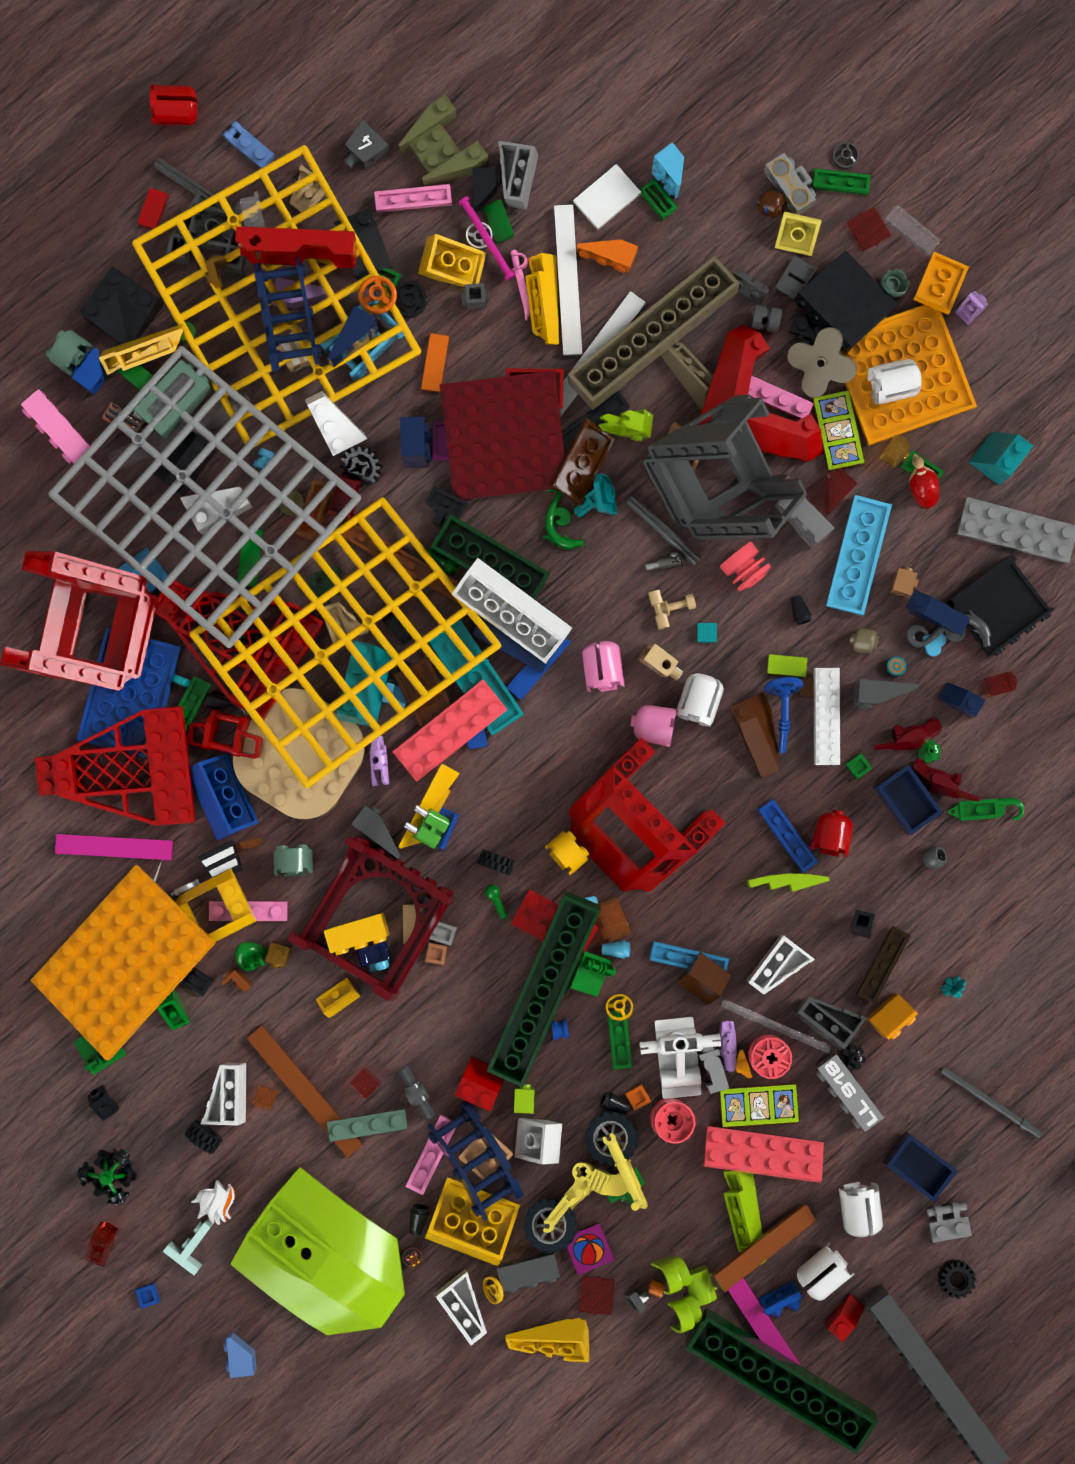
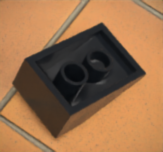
[334,208,393,281]

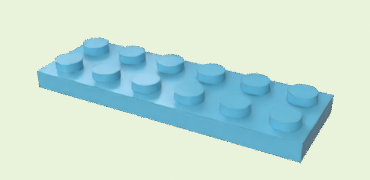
[826,495,892,616]

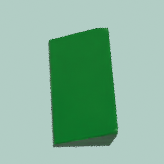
[483,199,514,244]

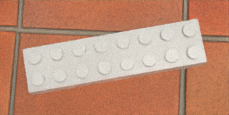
[814,668,840,765]

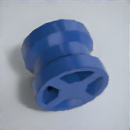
[551,1019,569,1040]

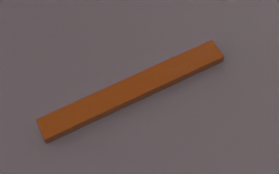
[342,524,460,604]
[247,1025,363,1158]

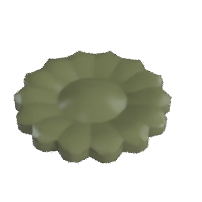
[279,490,305,517]

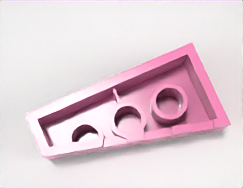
[21,389,90,464]

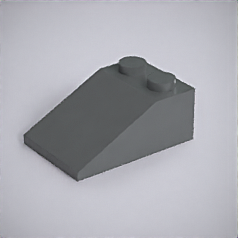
[852,679,919,710]

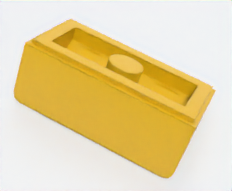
[316,977,360,1018]

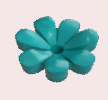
[941,975,966,998]

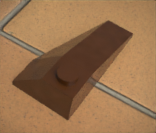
[729,692,779,778]

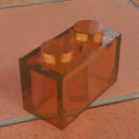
[597,897,632,942]

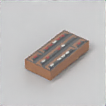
[102,402,145,433]

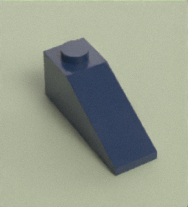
[906,590,970,636]

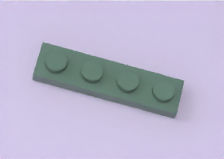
[327,1109,408,1142]

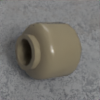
[849,628,879,654]

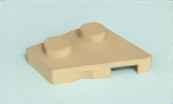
[290,165,325,213]
[323,602,369,643]

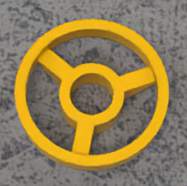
[606,994,633,1021]
[483,1276,504,1304]

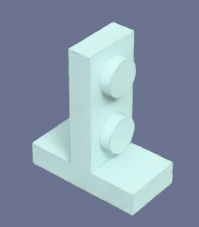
[163,1219,214,1275]

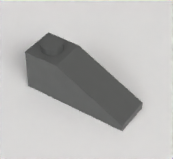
[352,805,402,859]

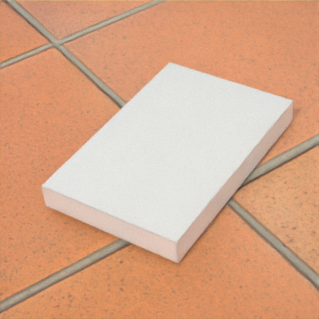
[573,164,641,230]

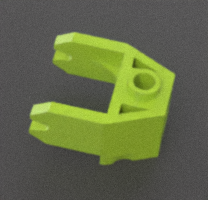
[599,409,653,441]

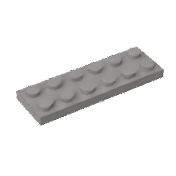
[956,497,1075,564]

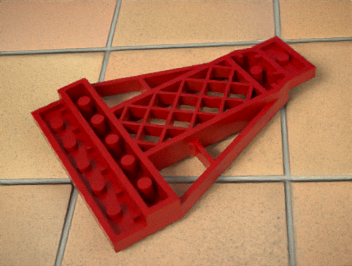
[155,580,324,720]
[35,706,196,826]

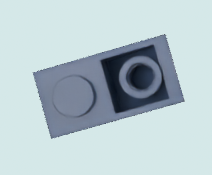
[224,1332,257,1378]

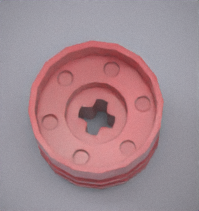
[720,542,771,592]
[747,1034,792,1079]
[650,1098,696,1144]

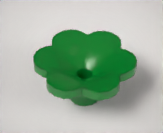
[917,739,941,763]

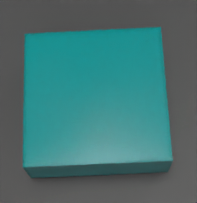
[697,623,717,643]

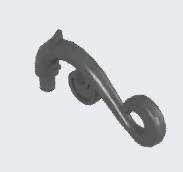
[906,609,991,648]

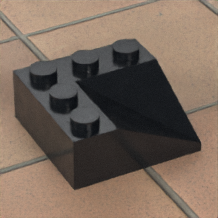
[79,266,164,344]

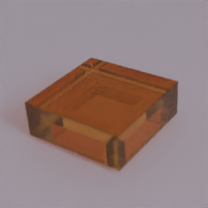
[240,838,263,849]
[253,1085,278,1110]

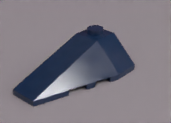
[472,617,551,673]

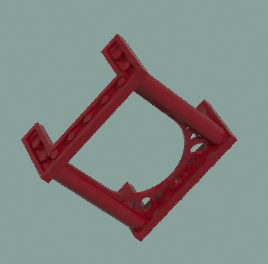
[287,835,456,1001]

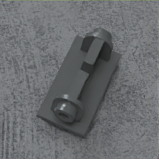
[733,270,769,305]

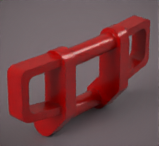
[187,709,263,759]

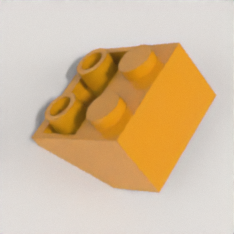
[867,993,918,1040]

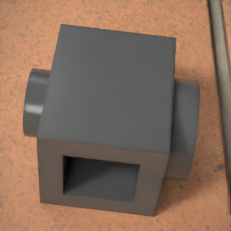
[461,283,489,310]

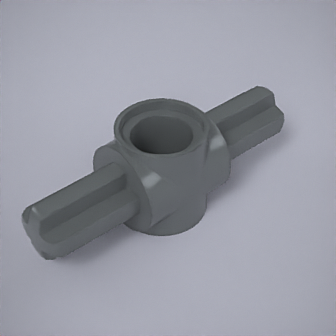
[398,1066,435,1120]

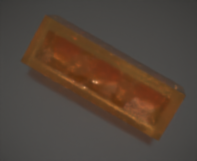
[295,479,334,542]

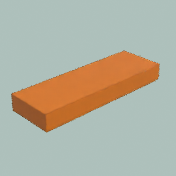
[421,333,449,393]

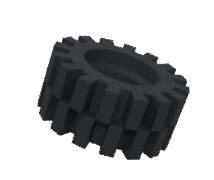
[477,849,515,876]
[185,1120,223,1154]
[938,1260,976,1299]

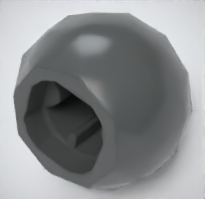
[922,846,947,870]

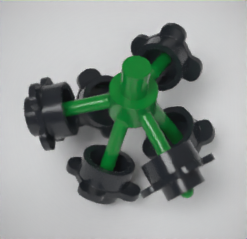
[77,1149,137,1206]

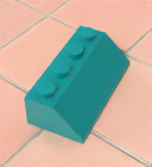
[337,641,392,726]

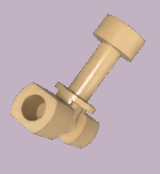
[648,590,696,631]

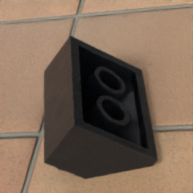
[153,431,217,496]

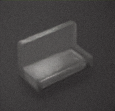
[240,191,265,227]

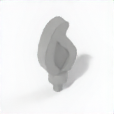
[170,879,200,896]

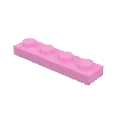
[374,184,452,213]
[748,376,813,420]
[209,901,288,921]
[405,1115,456,1195]

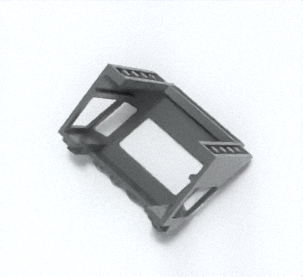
[643,394,807,539]

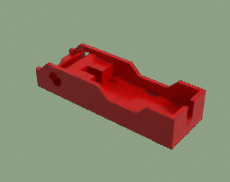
[235,226,357,268]

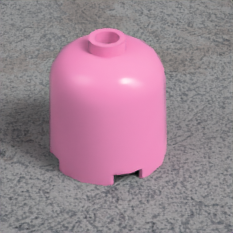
[630,705,677,747]

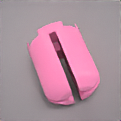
[582,641,625,692]

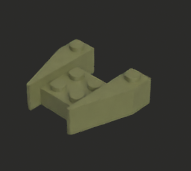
[399,94,489,187]

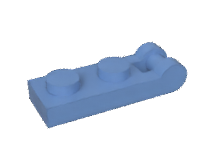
[222,120,275,169]

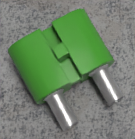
[404,805,450,849]

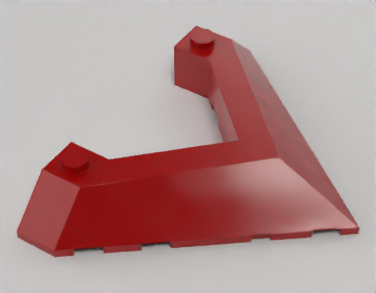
[698,325,823,462]

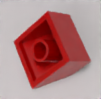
[454,1057,504,1111]

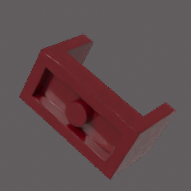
[326,475,361,519]

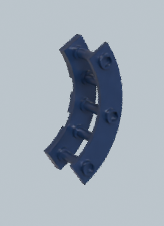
[253,257,321,371]
[427,1101,524,1222]

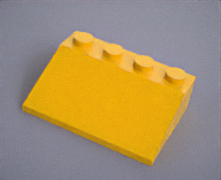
[425,1177,520,1266]

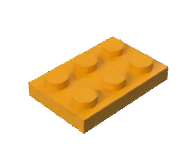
[913,252,969,315]

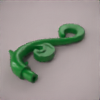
[543,489,584,550]

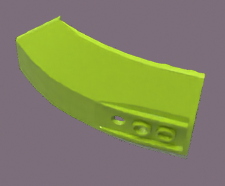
[231,1167,405,1335]

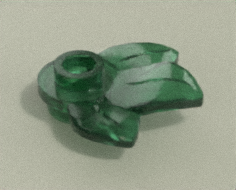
[308,566,342,604]

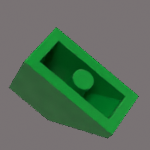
[157,989,190,1031]

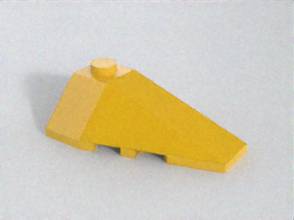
[505,1318,589,1362]

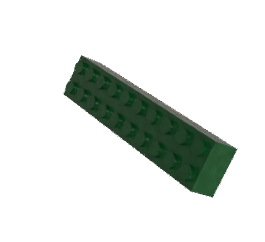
[487,890,602,1087]
[686,1307,878,1455]

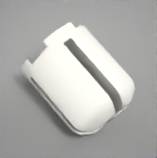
[868,359,922,404]
[676,673,724,727]
[839,1182,883,1237]
[797,1242,855,1301]

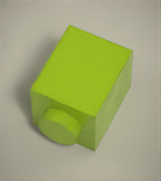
[514,1083,535,1114]

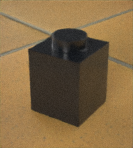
[851,909,875,939]

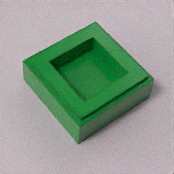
[845,753,872,780]

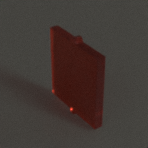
[847,207,891,251]
[579,1276,615,1315]

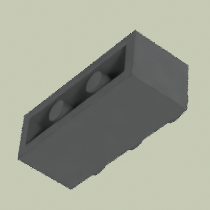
[497,1252,560,1293]

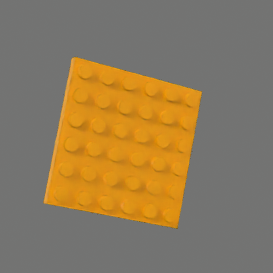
[840,305,977,446]

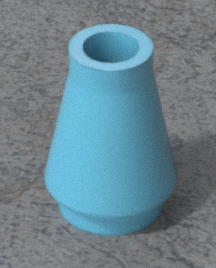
[602,940,631,959]

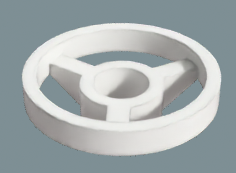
[466,222,493,249]

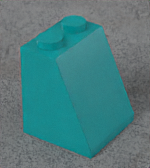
[968,432,1034,485]

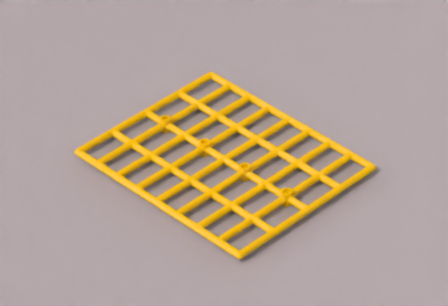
[132,145,421,448]
[190,497,501,788]

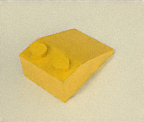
[418,234,486,287]

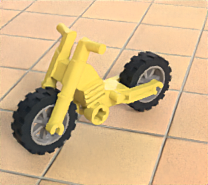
[524,1112,648,1253]

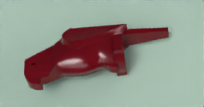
[874,718,942,751]
[912,759,980,802]

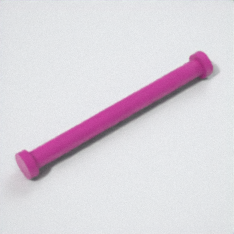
[458,196,516,281]

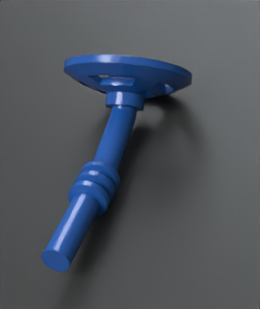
[764,677,803,753]

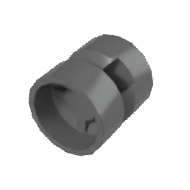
[751,304,782,334]

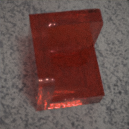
[350,1067,382,1099]

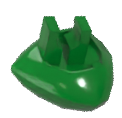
[235,941,268,972]

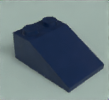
[327,306,379,367]

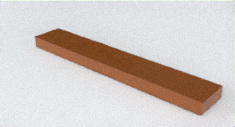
[713,1203,816,1292]

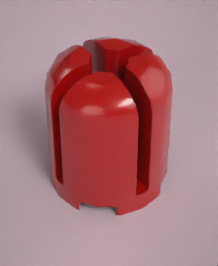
[150,85,198,126]

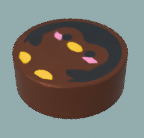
[402,1246,422,1268]

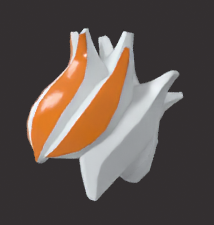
[191,1180,235,1225]

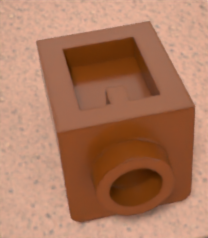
[221,968,253,992]

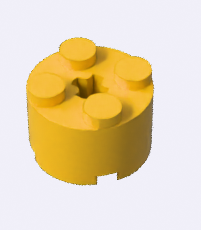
[545,831,589,876]

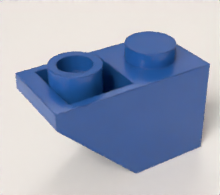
[72,347,106,395]

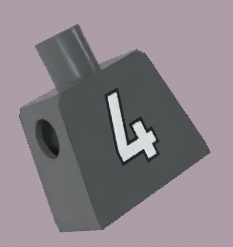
[343,120,390,169]

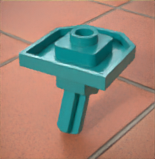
[574,473,618,518]

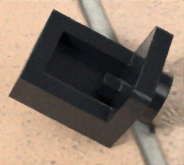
[88,1085,119,1121]

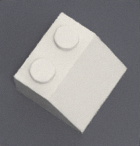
[515,1118,562,1164]

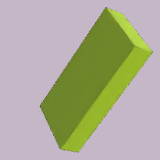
[767,654,807,677]

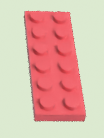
[393,679,508,782]
[704,1126,824,1183]

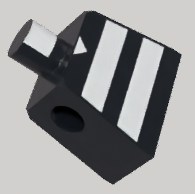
[198,840,243,885]

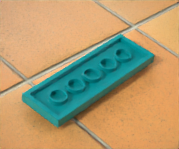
[429,620,524,736]

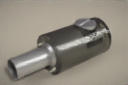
[645,552,683,571]

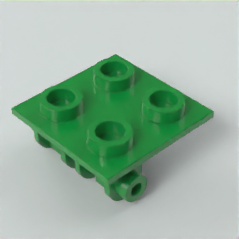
[569,951,616,997]
[73,1036,127,1075]

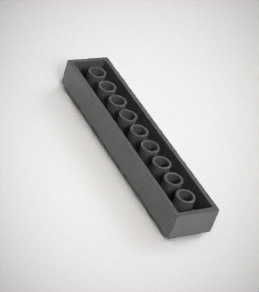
[863,1285,1009,1464]

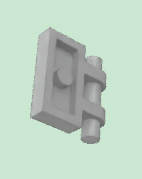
[926,1202,972,1243]

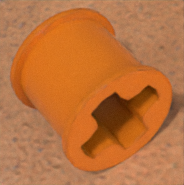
[647,1278,665,1298]

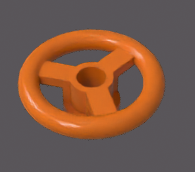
[358,276,397,314]

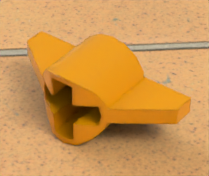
[735,1049,752,1078]

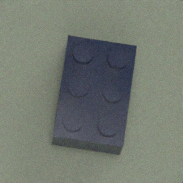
[400,417,431,468]
[873,765,943,835]
[883,1131,958,1202]

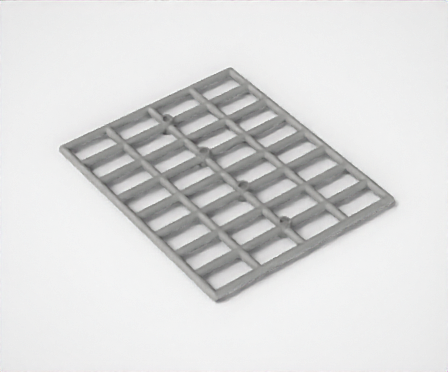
[48,346,361,648]

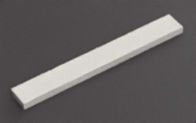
[554,205,582,357]
[560,291,646,418]

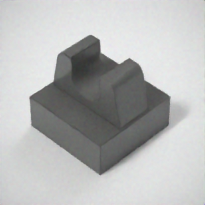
[624,1290,650,1313]

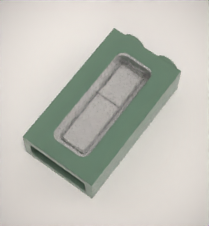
[134,360,213,440]

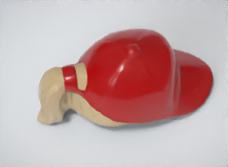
[909,454,940,508]

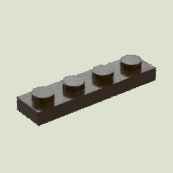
[856,926,911,1004]

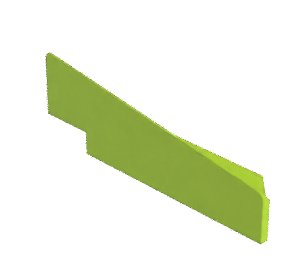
[723,1170,766,1265]

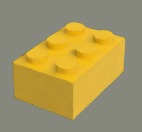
[324,912,390,956]

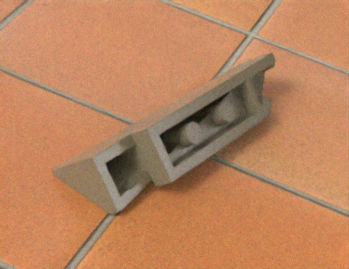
[661,342,713,410]

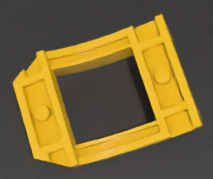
[176,869,257,942]

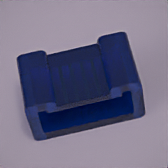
[356,941,391,967]

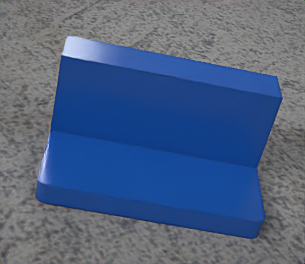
[436,807,460,850]

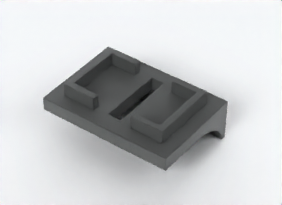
[775,256,818,300]

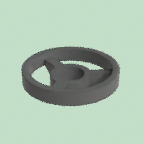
[832,142,859,169]

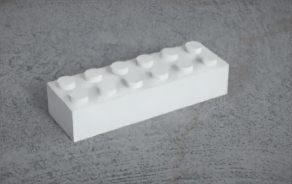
[452,558,572,664]

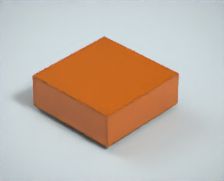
[625,1083,651,1111]

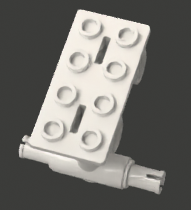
[640,1017,721,1099]

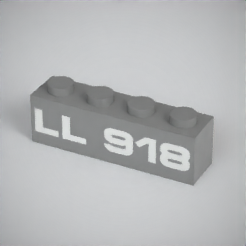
[815,1052,884,1132]

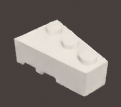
[305,391,367,456]
[746,935,815,994]
[201,1062,246,1125]
[434,1269,487,1345]

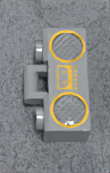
[764,153,816,215]

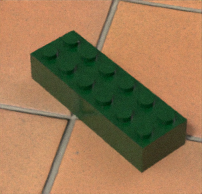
[431,514,550,600]

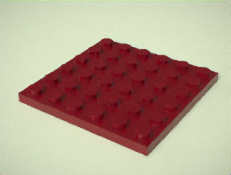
[439,371,565,499]

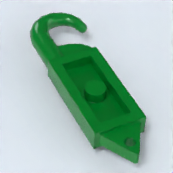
[946,797,1025,821]

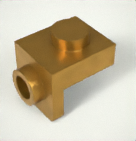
[205,255,228,289]

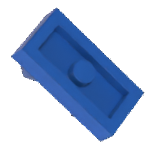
[759,1281,802,1318]

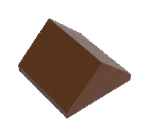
[677,952,731,1005]

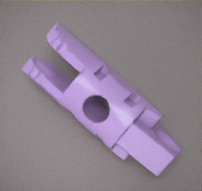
[369,736,389,786]
[719,1021,737,1072]

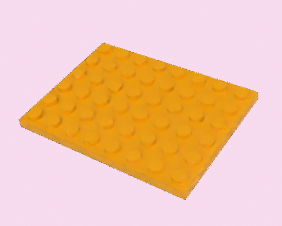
[30,865,216,1061]

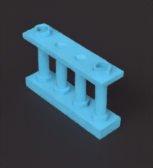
[320,293,404,381]

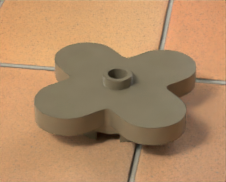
[787,327,857,397]

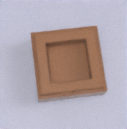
[425,942,448,965]

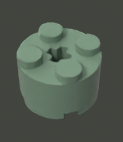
[46,330,92,376]
[273,845,313,877]

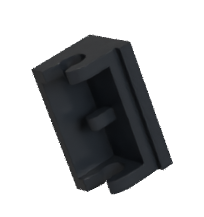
[381,611,412,645]

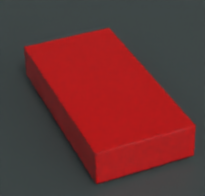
[137,188,169,229]

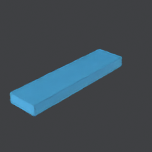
[649,941,729,971]

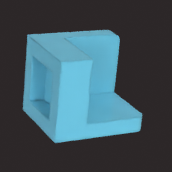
[382,682,407,708]

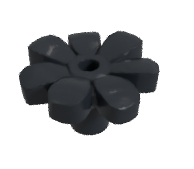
[840,1045,866,1070]

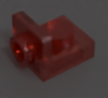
[984,671,1017,697]

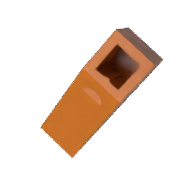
[576,239,639,273]

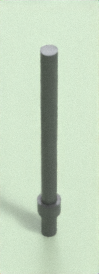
[940,1066,1043,1139]

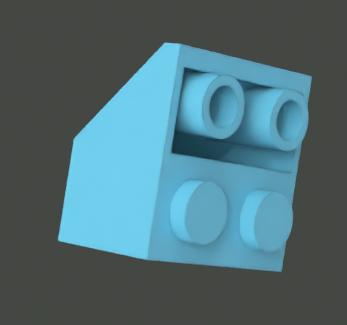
[652,142,684,199]

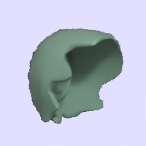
[880,269,909,299]

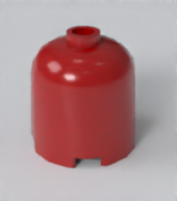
[810,809,854,858]

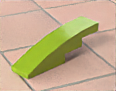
[746,873,830,892]

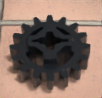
[340,445,383,488]

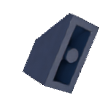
[938,682,986,718]

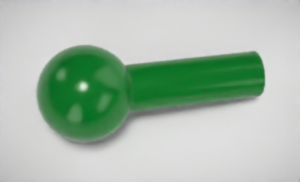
[426,548,458,574]
[485,885,508,920]

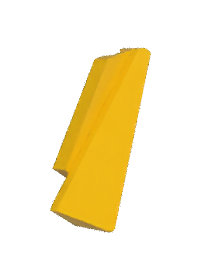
[525,253,559,345]
[99,324,185,375]
[398,764,460,849]

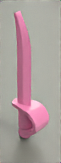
[510,249,530,321]

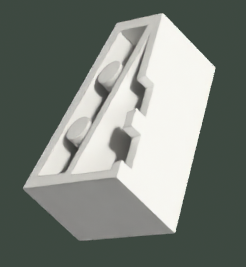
[180,487,253,535]

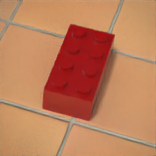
[511,889,598,962]

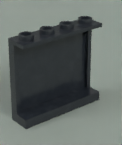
[794,250,899,355]
[947,554,1054,657]

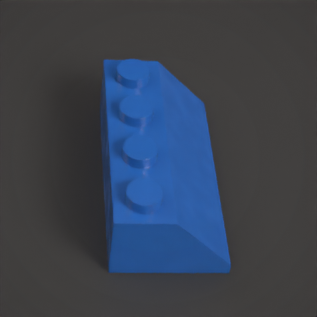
[190,753,259,841]

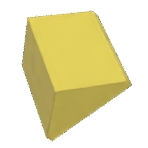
[775,212,822,256]

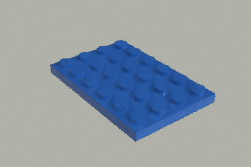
[77,628,182,758]

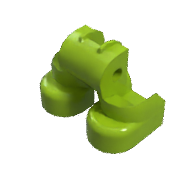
[651,1256,717,1334]

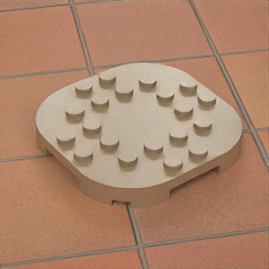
[233,688,365,819]

